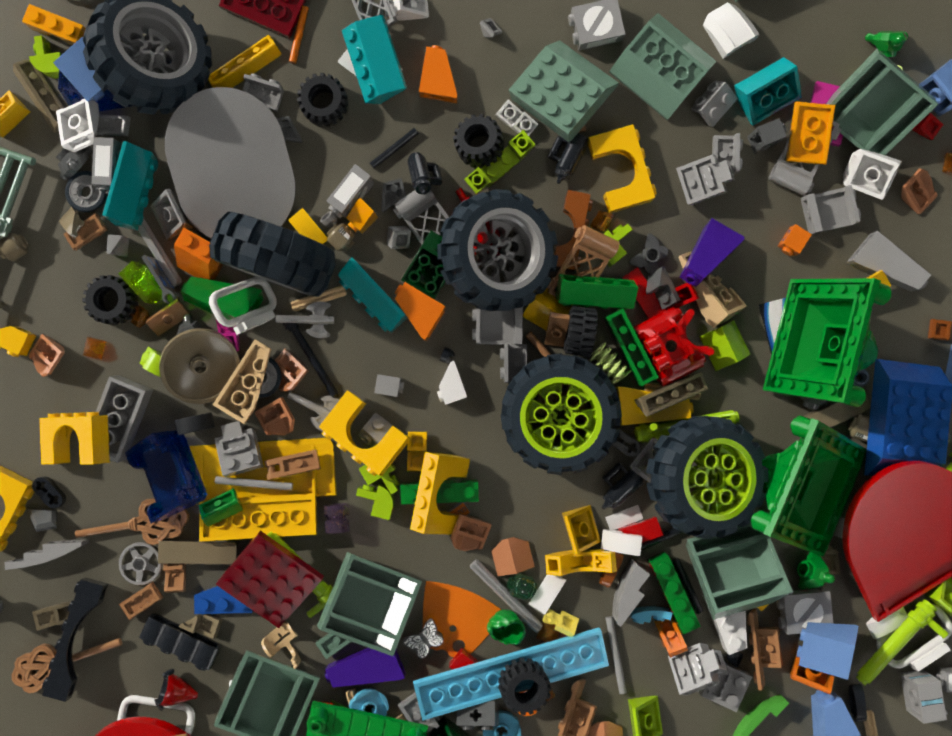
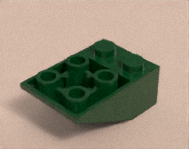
[401,230,445,299]

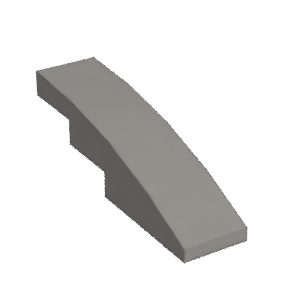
[4,539,89,570]

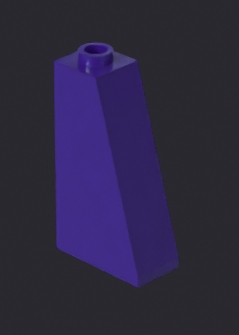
[679,218,745,287]
[324,648,406,688]

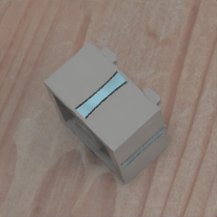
[900,669,948,724]

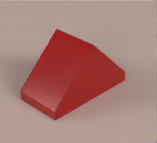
[666,283,699,310]

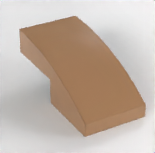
[163,564,186,593]

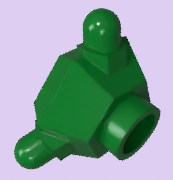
[865,31,908,57]
[797,552,835,590]

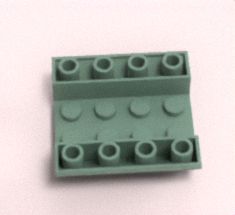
[609,13,717,120]

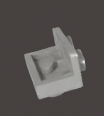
[242,73,284,113]
[691,81,738,127]
[712,133,743,175]
[500,344,527,383]
[358,412,392,447]
[398,692,440,733]

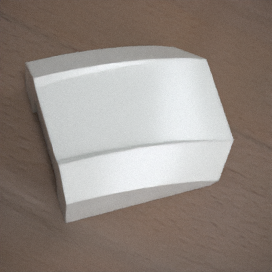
[703,2,760,59]
[56,98,99,152]
[843,149,902,200]

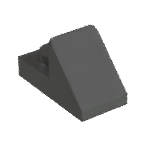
[646,266,681,310]

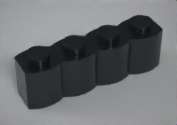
[139,613,222,671]

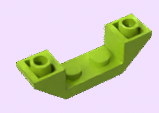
[464,130,536,195]

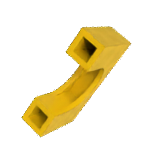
[587,124,657,214]
[319,390,411,476]
[39,412,110,464]
[410,452,470,535]
[0,465,34,552]

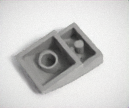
[612,558,650,627]

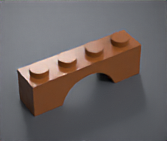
[554,190,593,272]

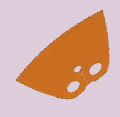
[423,581,501,657]

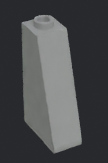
[846,231,931,292]

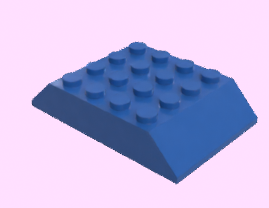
[864,359,952,476]

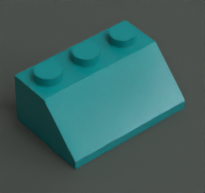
[734,57,802,125]

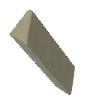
[13,59,64,133]
[634,372,709,417]
[158,541,239,565]

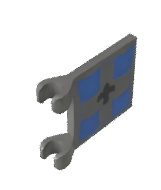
[142,255,186,304]

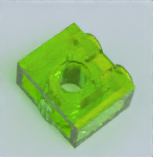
[118,261,162,305]

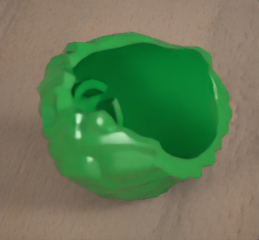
[487,609,526,645]

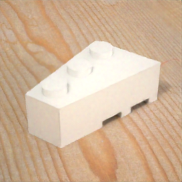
[703,595,747,655]

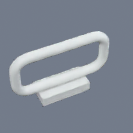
[209,277,277,335]
[876,604,952,672]
[117,695,195,736]

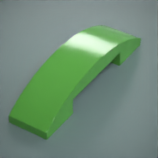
[733,694,789,736]

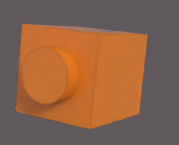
[778,224,812,256]

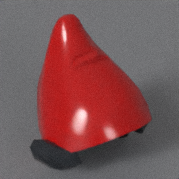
[154,669,198,711]

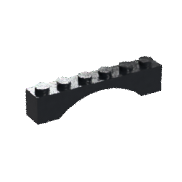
[42,578,108,702]

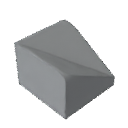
[387,226,411,249]
[106,234,129,257]

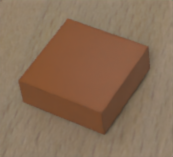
[928,319,952,341]

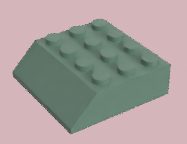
[509,40,619,143]
[826,49,938,155]
[686,521,793,620]
[317,552,422,656]
[214,650,320,736]

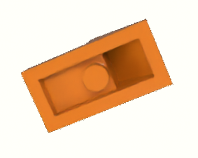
[654,616,688,657]

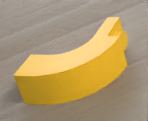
[545,549,617,576]

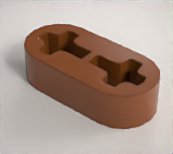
[599,552,624,588]

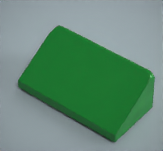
[198,488,243,526]

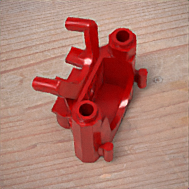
[633,307,715,387]

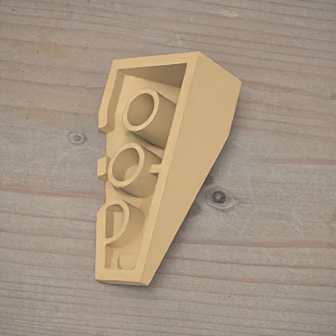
[678,251,747,328]
[213,340,272,424]

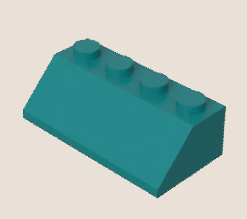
[342,15,407,104]
[102,141,158,231]
[338,258,408,333]

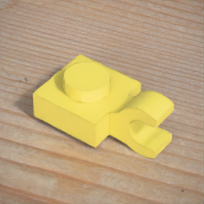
[542,609,579,637]

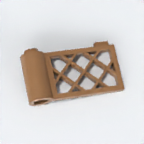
[547,225,620,307]

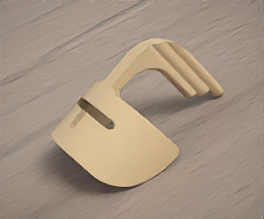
[261,621,301,669]

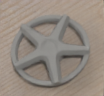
[119,542,162,585]

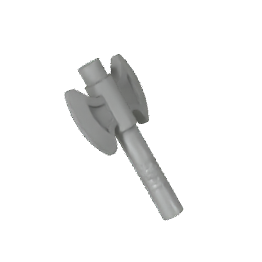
[275,301,334,338]
[287,391,340,432]

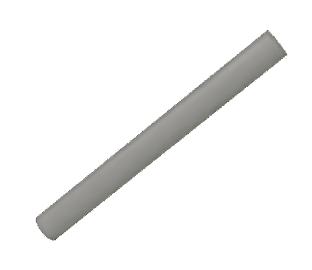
[215,476,293,491]
[605,616,627,694]

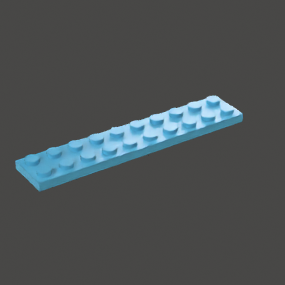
[413,628,609,721]

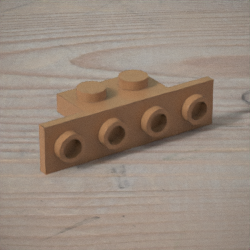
[747,608,783,690]
[558,679,597,736]

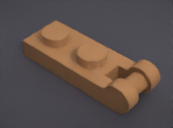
[264,449,321,481]

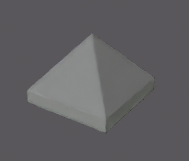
[480,18,502,37]

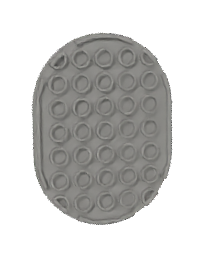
[165,87,295,238]

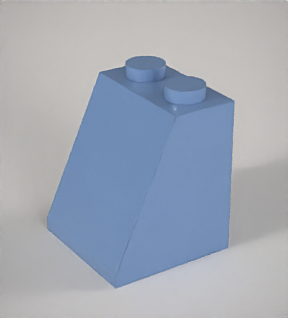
[53,37,105,102]
[919,59,952,117]
[796,622,859,680]
[811,690,861,736]

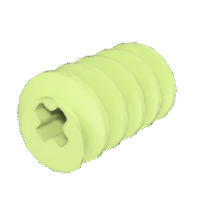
[590,342,631,384]

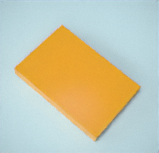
[786,101,836,165]

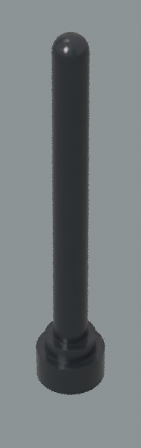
[282,323,339,398]

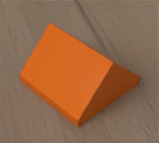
[790,650,835,694]

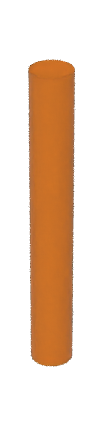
[289,6,309,64]

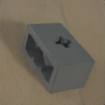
[747,118,787,154]
[457,701,499,730]

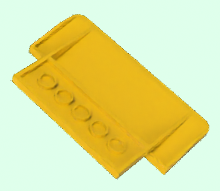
[181,438,337,542]

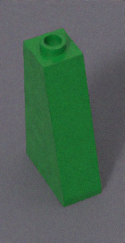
[181,276,264,320]

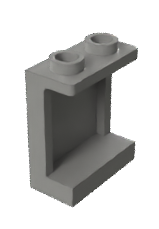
[800,185,861,234]
[472,307,523,345]

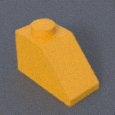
[346,198,378,234]

